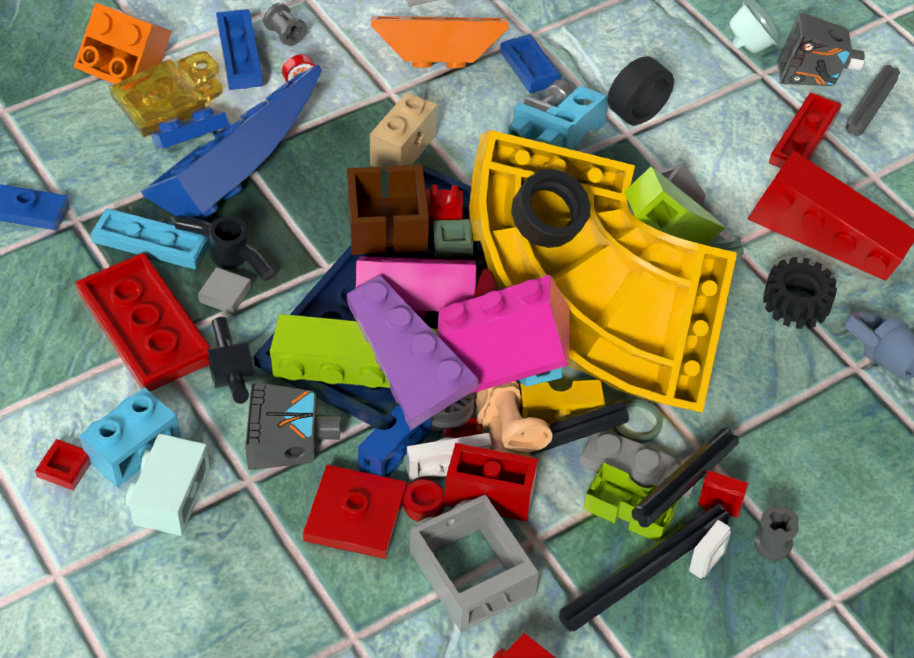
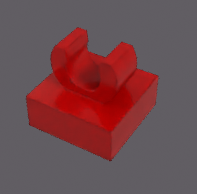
[426,185,463,227]

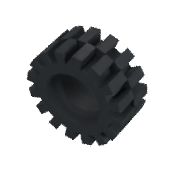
[763,257,837,329]

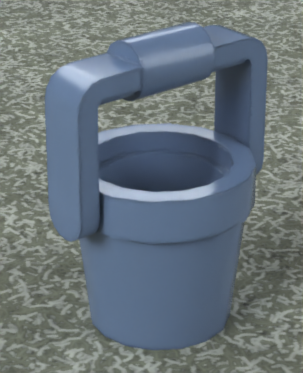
[844,312,914,381]

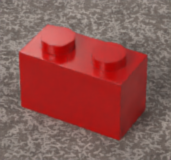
[445,443,538,522]

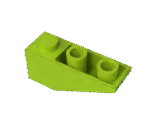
[624,166,725,245]

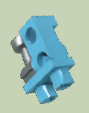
[508,79,607,150]

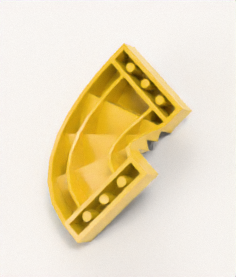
[469,130,737,413]

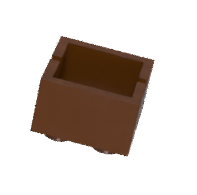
[347,165,429,255]

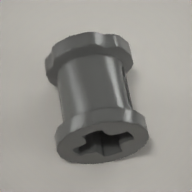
[263,3,307,46]
[754,506,799,561]

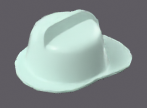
[729,0,778,54]

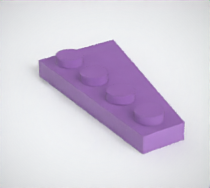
[347,275,478,430]

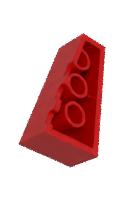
[747,151,914,281]

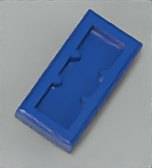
[500,34,561,94]
[0,184,69,231]

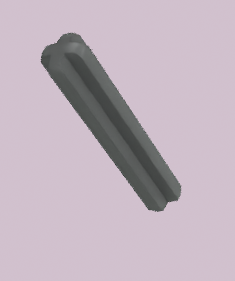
[845,65,900,136]

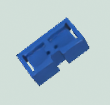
[358,404,432,478]

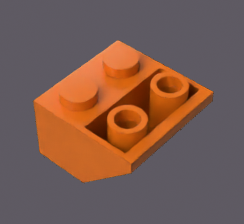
[74,2,172,91]

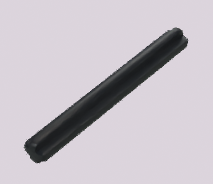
[559,503,730,632]

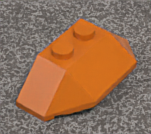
[371,15,509,68]

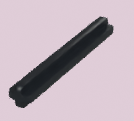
[632,428,739,527]

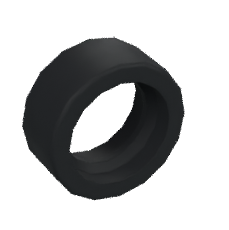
[607,56,674,126]
[511,169,590,248]

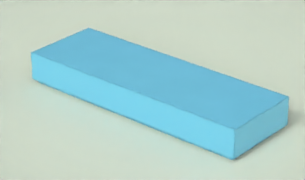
[91,208,210,270]

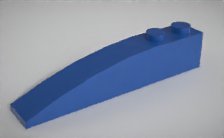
[140,65,322,220]

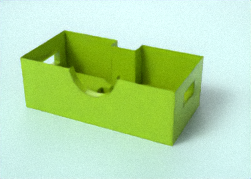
[583,463,680,542]

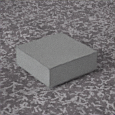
[198,267,251,315]

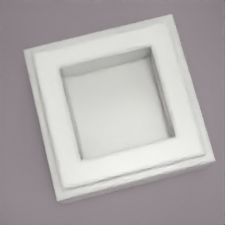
[689,520,731,579]

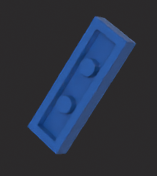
[216,9,263,90]

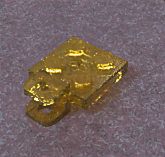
[109,51,223,138]

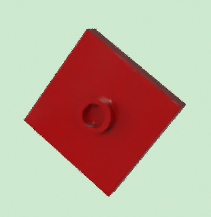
[303,464,407,559]

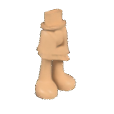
[474,381,553,457]

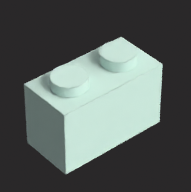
[126,434,210,536]

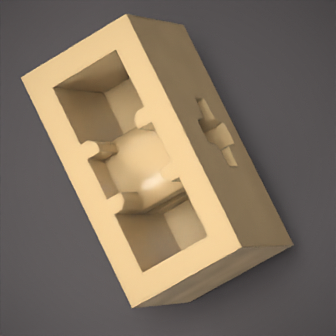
[370,92,437,173]

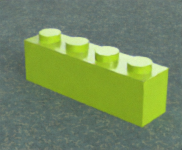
[270,314,437,388]

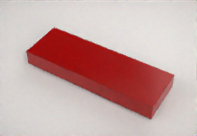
[769,92,842,168]

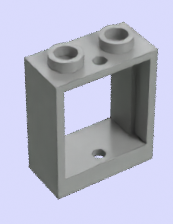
[410,494,539,632]

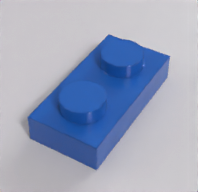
[150,107,230,149]

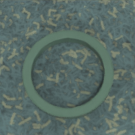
[614,399,663,443]

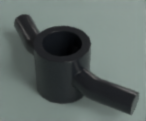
[175,215,275,281]
[207,317,255,404]

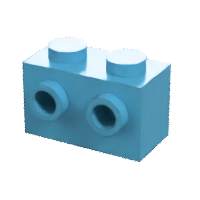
[79,387,181,488]

